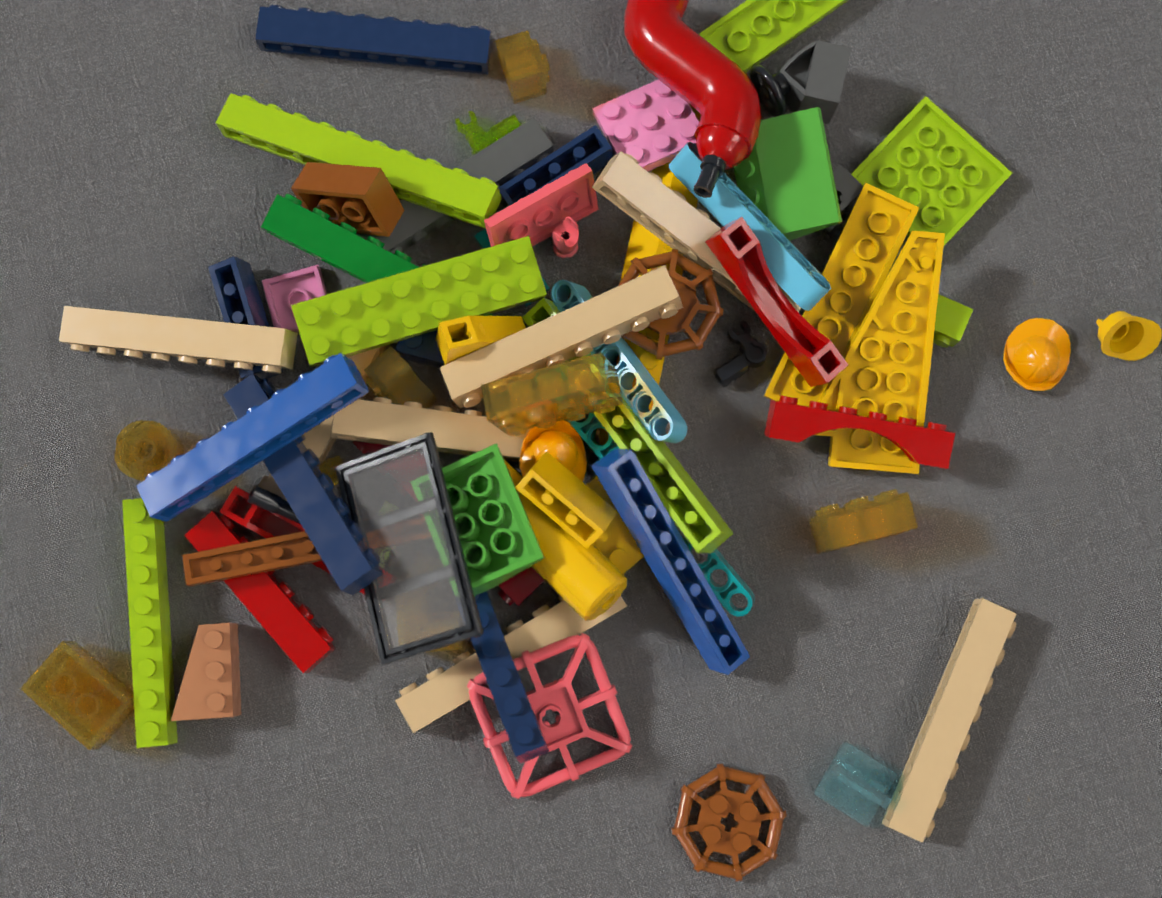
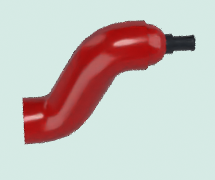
[624,0,761,198]

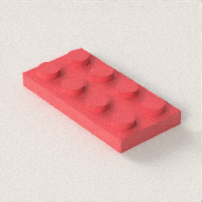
[484,163,599,247]

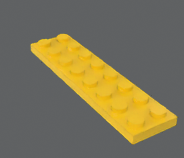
[763,183,919,406]

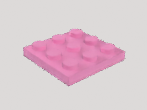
[592,79,699,172]

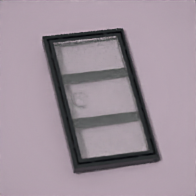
[335,432,484,665]

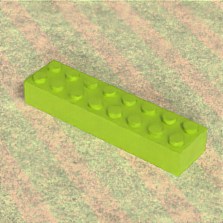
[291,236,547,368]

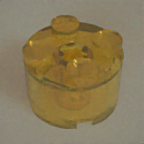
[114,420,185,482]

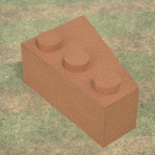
[171,623,242,721]

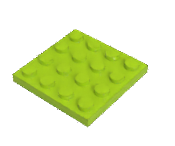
[851,96,1012,246]

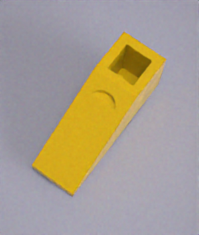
[436,315,526,365]

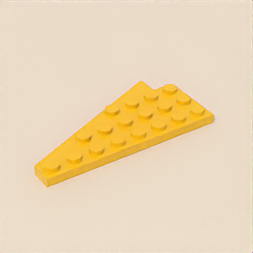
[815,231,945,474]

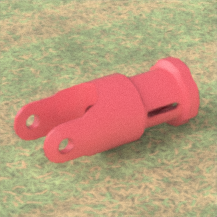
[552,216,579,259]

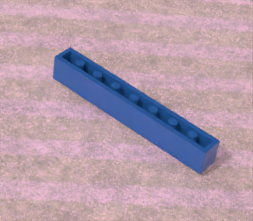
[136,353,370,522]
[592,449,750,675]

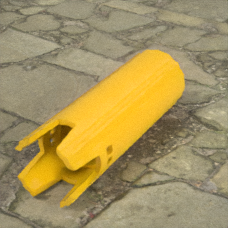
[504,460,627,621]

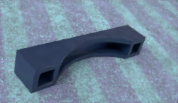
[451,585,549,764]

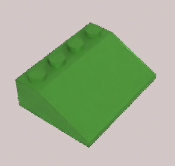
[734,107,842,241]
[412,443,544,597]

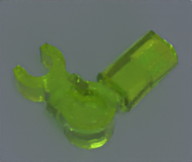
[455,110,521,155]

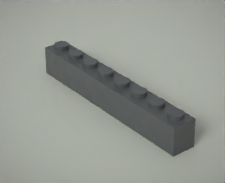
[356,118,553,254]

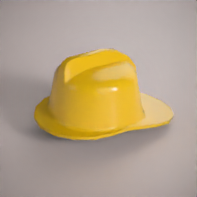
[1096,311,1162,361]

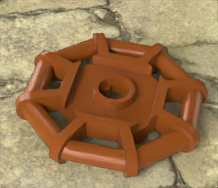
[618,249,724,360]
[671,763,787,882]

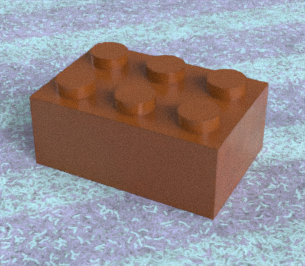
[291,162,405,237]

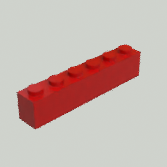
[184,511,336,673]

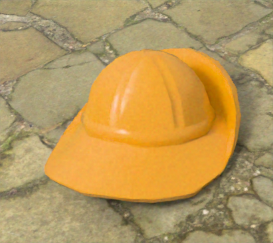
[1003,318,1071,391]
[519,417,587,482]

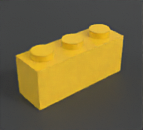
[515,451,617,549]

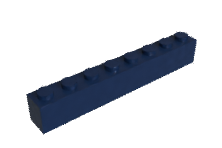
[255,5,492,75]
[223,373,383,595]

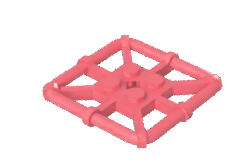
[467,633,633,799]

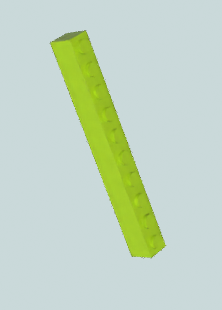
[215,93,502,229]
[522,298,734,553]

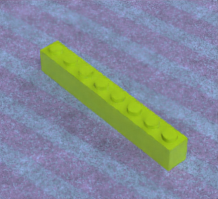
[122,498,178,748]

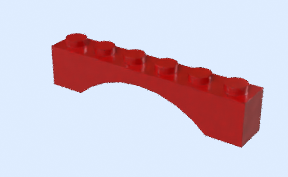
[705,217,848,387]
[764,395,955,469]
[220,486,399,602]

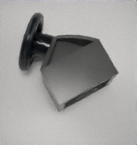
[750,40,851,124]

